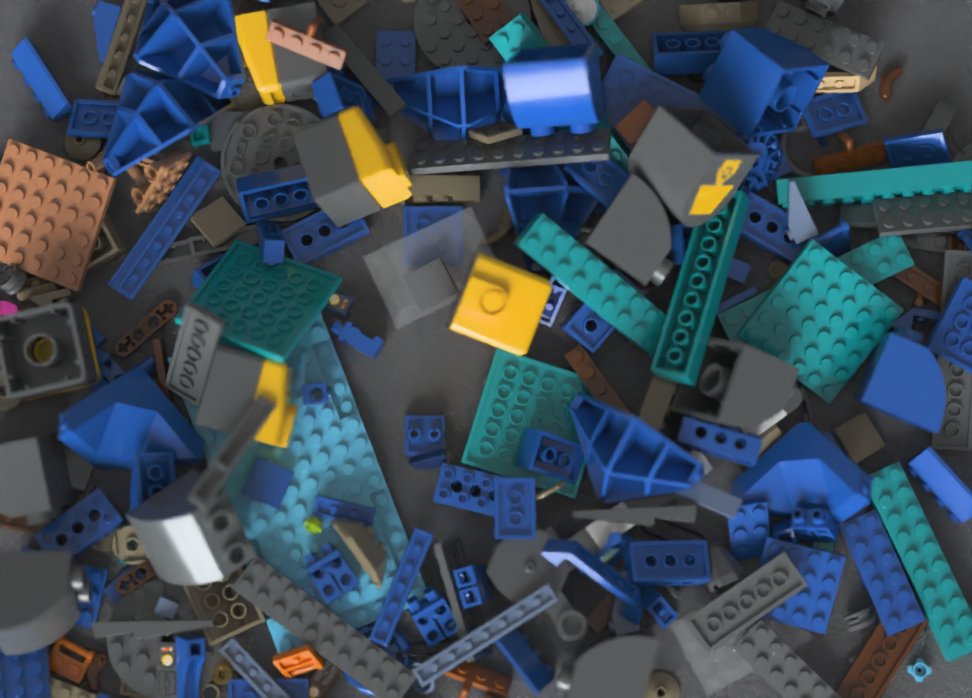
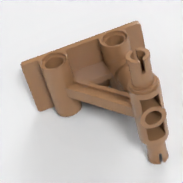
[86,150,192,214]

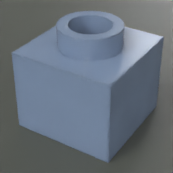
[154,595,181,621]

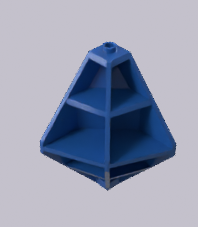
[133,0,246,99]
[386,65,508,141]
[102,69,236,177]
[504,128,600,274]
[58,368,204,470]
[569,392,705,504]
[730,422,874,524]

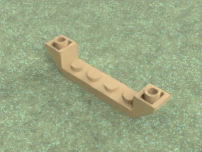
[815,65,877,93]

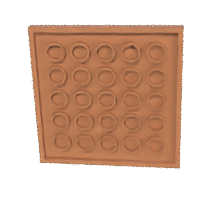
[0,138,117,291]

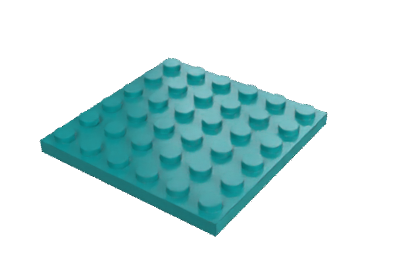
[176,239,342,363]
[737,239,904,404]
[460,348,594,499]

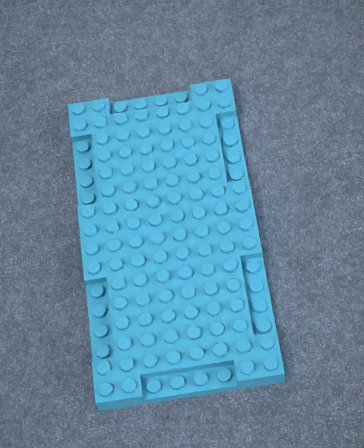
[167,312,426,654]

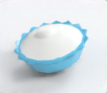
[565,0,600,26]

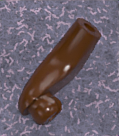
[879,65,903,101]
[86,653,108,691]

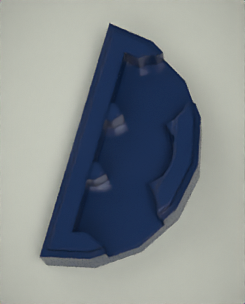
[409,448,447,469]

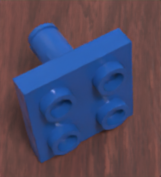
[405,415,445,456]

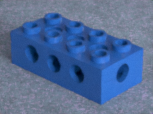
[740,191,809,265]
[281,210,370,265]
[559,267,645,354]
[675,415,763,467]
[433,462,506,517]
[33,488,126,559]
[623,540,711,587]

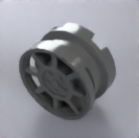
[0,263,27,295]
[843,606,876,632]

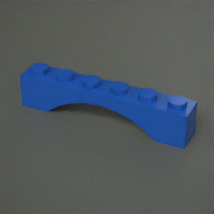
[176,633,205,698]

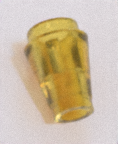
[211,664,232,685]

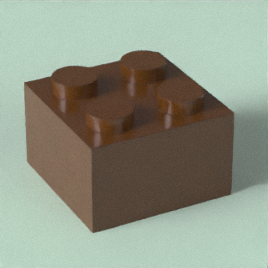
[615,99,656,144]

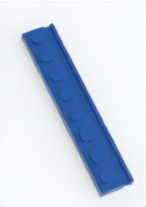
[108,156,222,301]

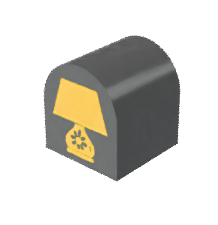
[628,106,759,227]

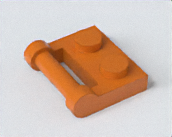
[48,635,96,684]
[273,644,325,679]

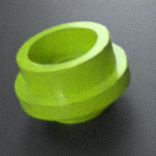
[303,517,323,534]

